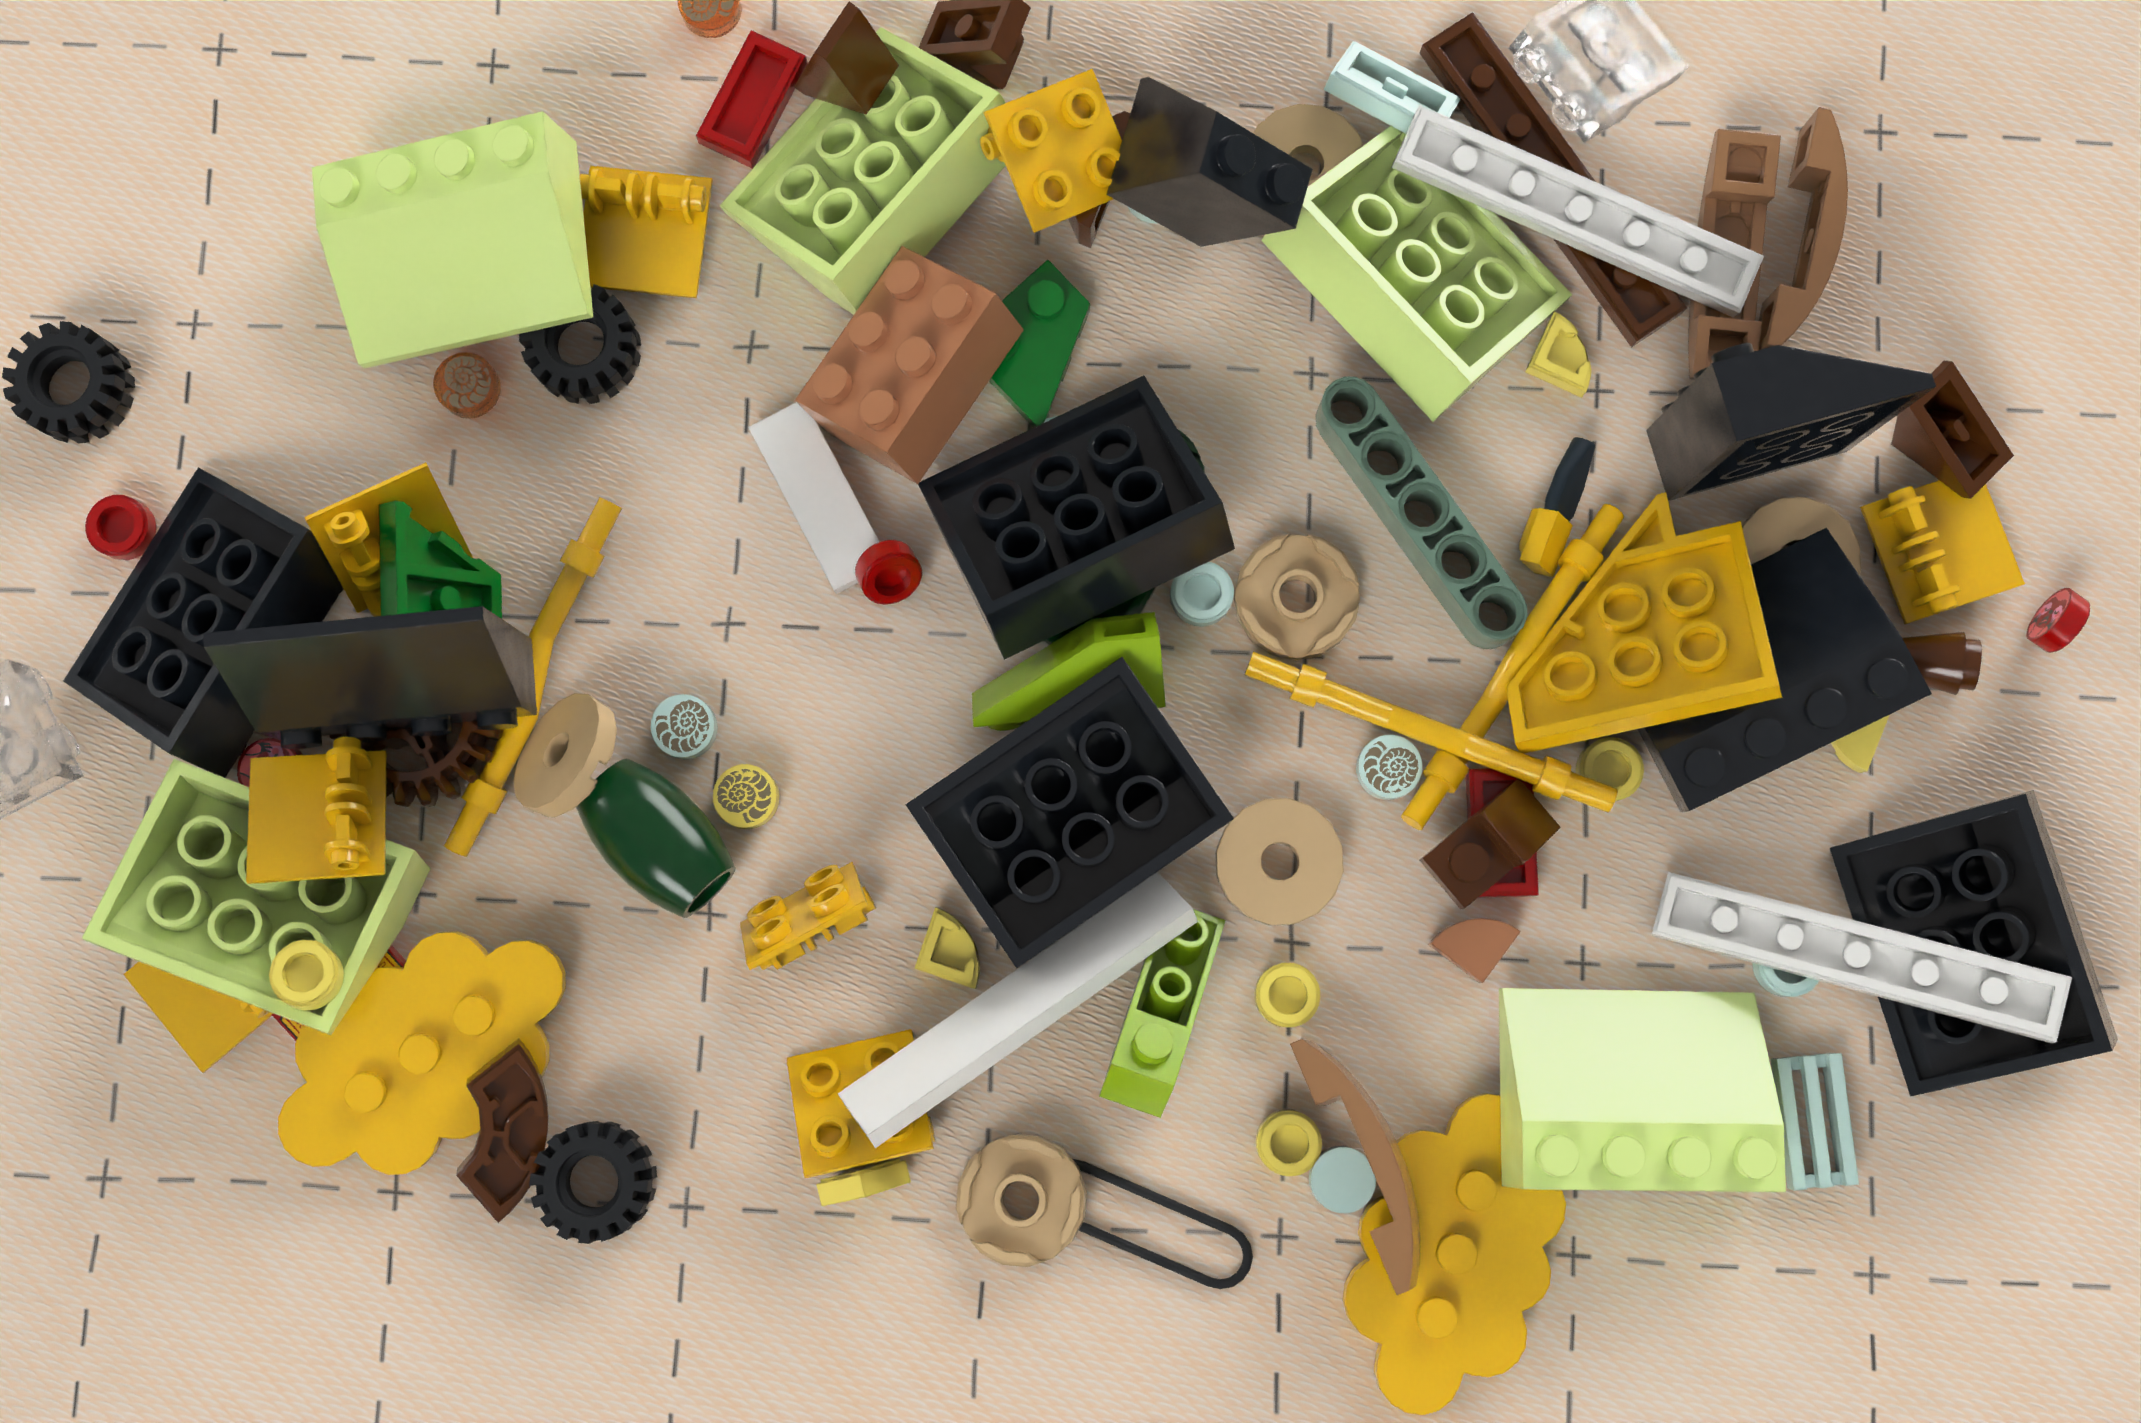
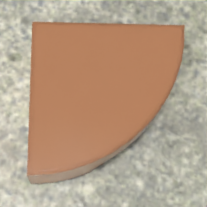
[1428,918,1521,983]

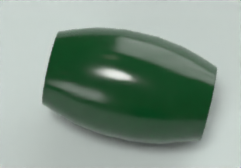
[576,759,736,918]

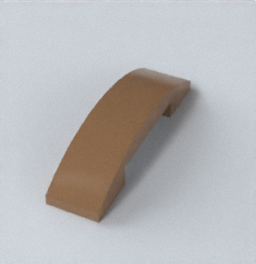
[1759,107,1848,350]
[1688,129,1781,380]
[1290,1039,1420,1295]

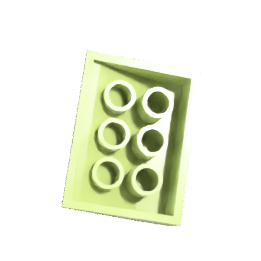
[720,27,1006,315]
[312,111,593,368]
[1261,126,1572,422]
[82,759,431,1035]
[1499,988,1786,1192]

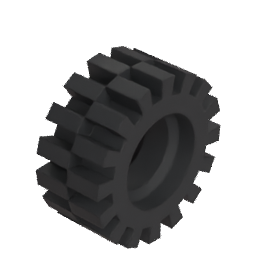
[519,284,641,404]
[2,321,135,444]
[529,1121,657,1244]

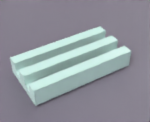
[1324,41,1460,134]
[1771,1053,1859,1191]

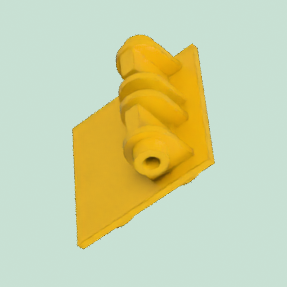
[980,68,1122,233]
[580,166,713,299]
[304,462,473,617]
[1860,480,2025,624]
[246,737,387,884]
[740,862,876,970]
[123,962,273,1073]
[786,1029,935,1178]

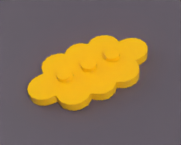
[278,931,566,1175]
[1342,1093,1566,1415]

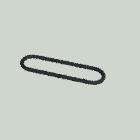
[1073,1159,1253,1289]

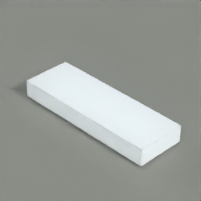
[748,402,879,594]

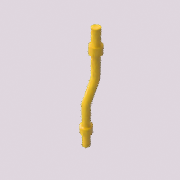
[444,497,622,857]
[1401,504,1624,830]
[1244,651,1618,813]

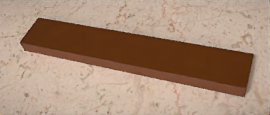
[1420,12,1687,348]

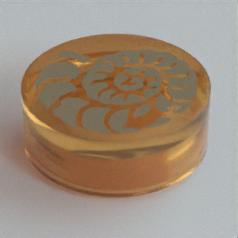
[678,0,742,38]
[433,352,501,418]

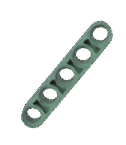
[1316,377,1527,649]

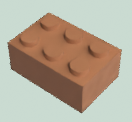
[795,246,1024,484]

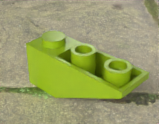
[972,612,1166,731]
[1099,909,1226,1118]

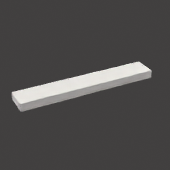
[1391,105,1764,317]
[838,872,1198,1148]
[1652,872,2072,1044]

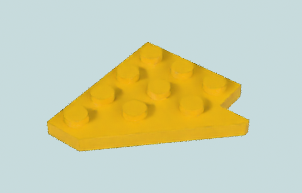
[1506,492,1782,754]

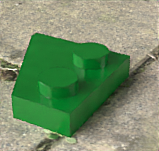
[989,260,1090,428]
[379,501,502,619]

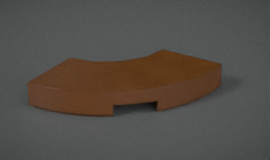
[456,1038,549,1223]

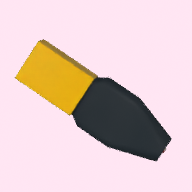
[1519,437,1595,577]

